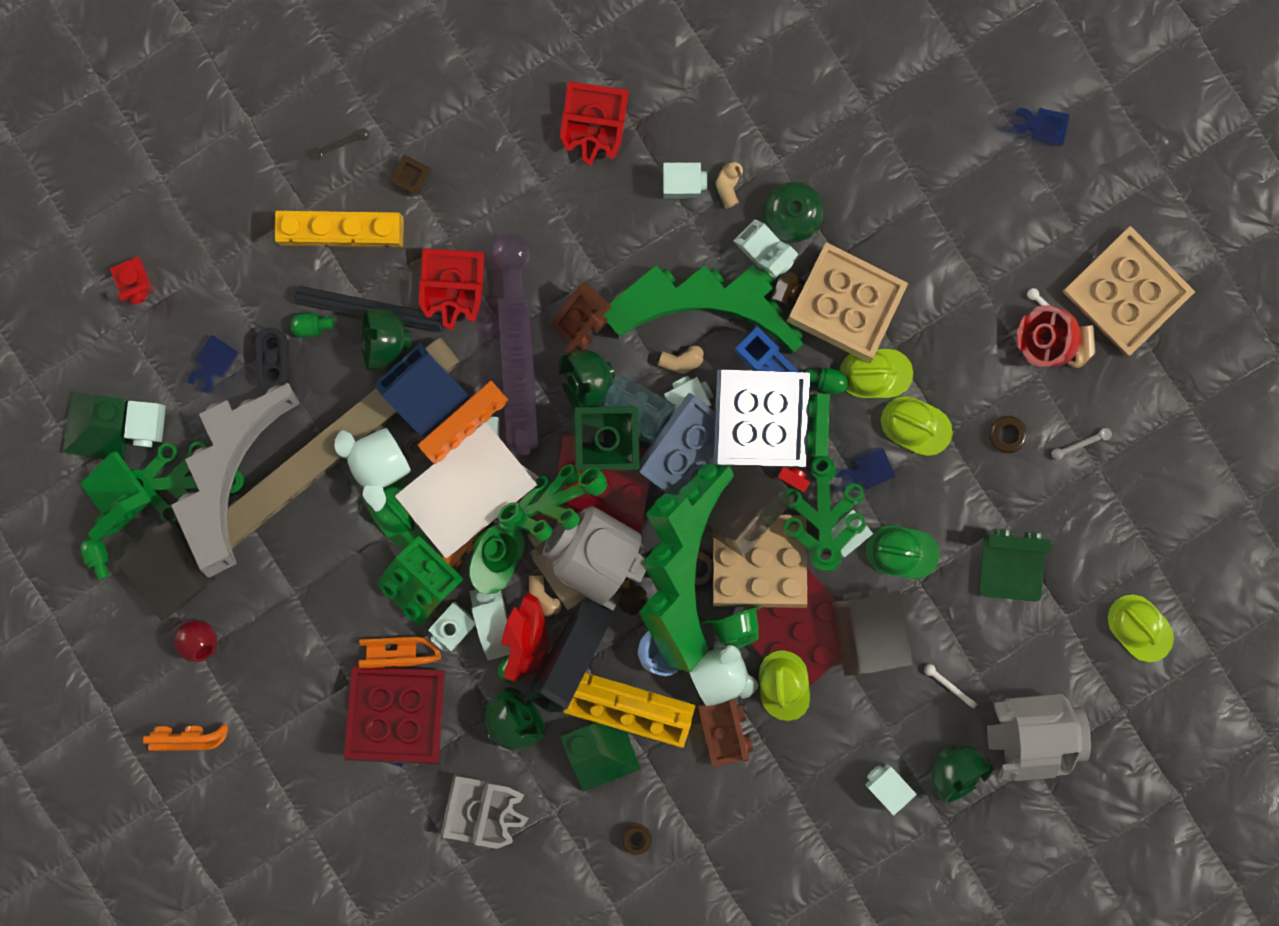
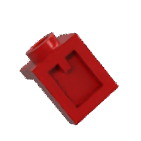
[110,257,155,305]

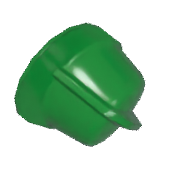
[368,480,429,548]
[469,524,525,595]
[866,526,939,579]
[699,606,762,648]

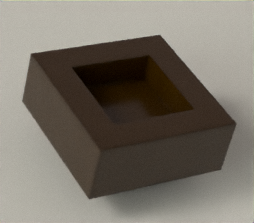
[390,154,432,197]
[771,271,806,310]

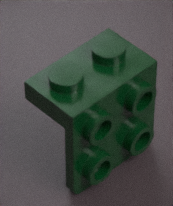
[979,529,1052,602]

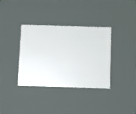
[395,422,537,558]

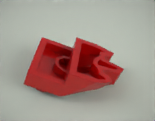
[560,81,629,166]
[419,248,485,331]
[501,593,549,681]

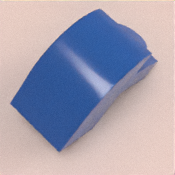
[734,326,799,373]

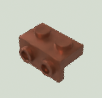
[550,281,612,354]
[698,699,754,767]

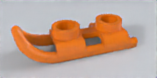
[359,637,441,668]
[143,724,228,751]

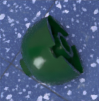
[763,182,824,244]
[362,309,411,370]
[558,350,615,408]
[485,687,545,751]
[931,745,996,804]

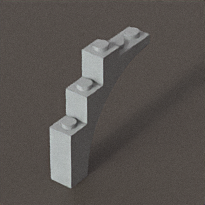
[171,383,300,578]

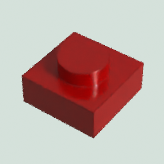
[774,466,810,495]

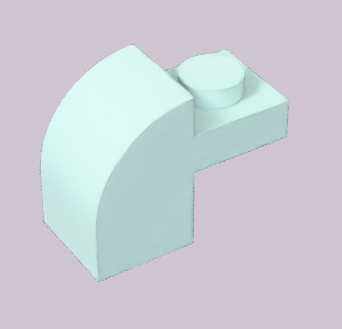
[734,219,798,280]
[469,590,511,660]

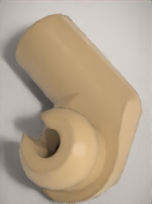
[715,162,743,209]
[1067,325,1095,368]
[658,345,704,374]
[529,575,562,617]

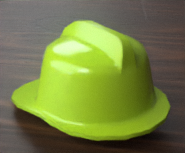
[840,349,913,398]
[881,396,953,456]
[1107,594,1174,663]
[759,650,810,721]

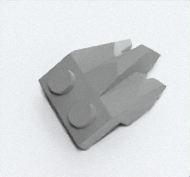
[441,774,529,849]

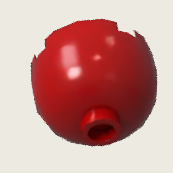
[1017,305,1081,368]

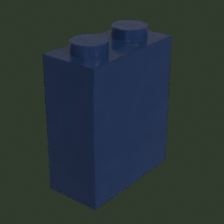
[374,343,471,439]

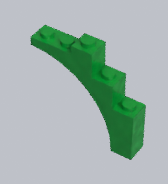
[605,265,803,354]
[639,463,734,672]

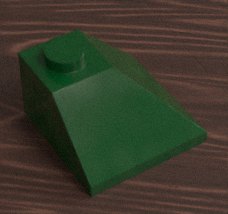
[62,392,130,462]
[572,407,640,471]
[560,722,641,792]

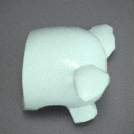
[334,428,410,512]
[690,640,758,706]

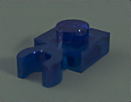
[1011,108,1070,146]
[188,335,240,393]
[837,448,896,493]

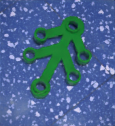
[131,442,245,523]
[783,456,866,572]
[498,464,607,542]

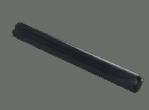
[294,286,444,332]

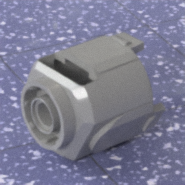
[543,505,646,610]
[987,694,1091,781]

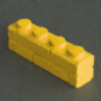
[275,211,404,248]
[563,673,695,748]

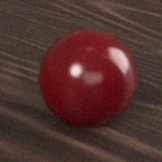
[174,619,217,663]

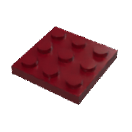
[549,433,650,534]
[751,568,867,687]
[344,666,446,765]

